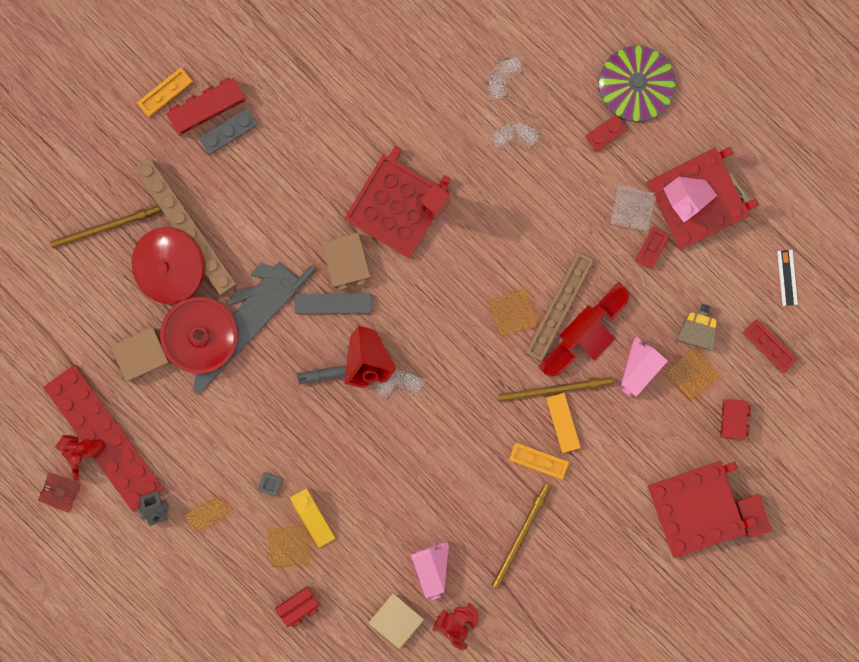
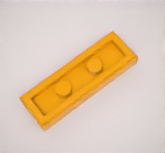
[137,67,194,118]
[546,393,581,453]
[509,442,569,480]

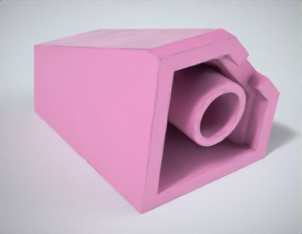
[663,177,717,222]
[620,337,668,397]
[411,542,449,600]

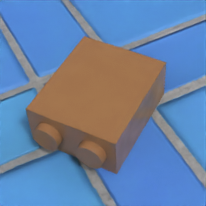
[321,233,371,290]
[110,327,170,382]

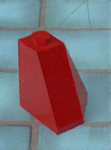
[344,325,396,388]

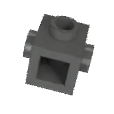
[139,491,169,526]

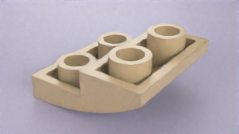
[369,593,424,649]

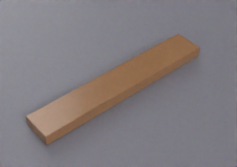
[525,252,594,362]

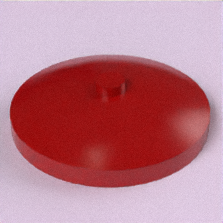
[132,227,205,304]
[160,297,238,374]

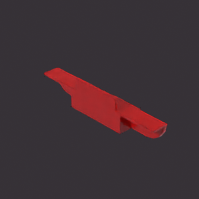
[538,281,629,377]

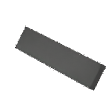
[295,294,372,314]

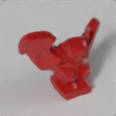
[55,435,102,481]
[432,603,478,651]

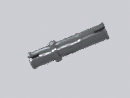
[297,365,346,385]

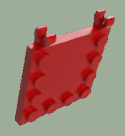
[344,145,451,259]
[647,146,759,250]
[648,460,758,558]

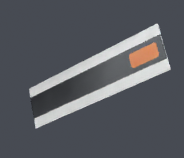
[777,250,798,306]

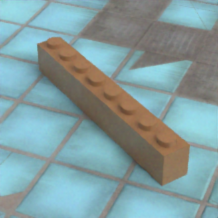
[133,158,238,296]

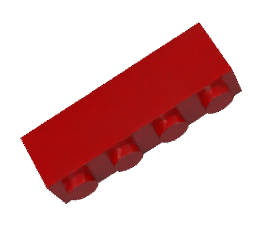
[166,78,246,136]
[420,183,450,221]

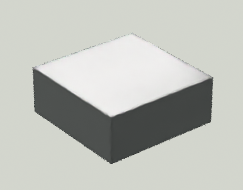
[258,472,282,497]

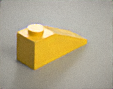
[290,488,336,548]

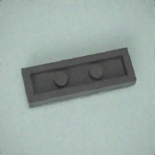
[199,108,258,155]

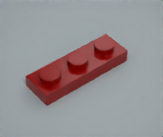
[742,319,798,373]

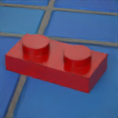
[585,115,627,152]
[635,226,669,269]

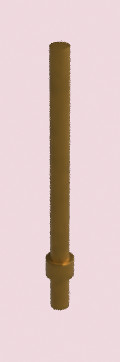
[50,205,161,249]
[498,377,613,402]
[491,483,551,589]

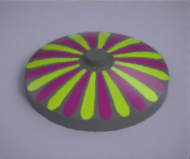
[599,46,675,122]

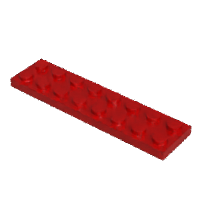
[43,365,164,512]

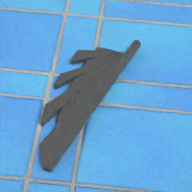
[193,262,316,395]

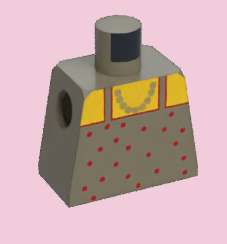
[676,303,716,351]

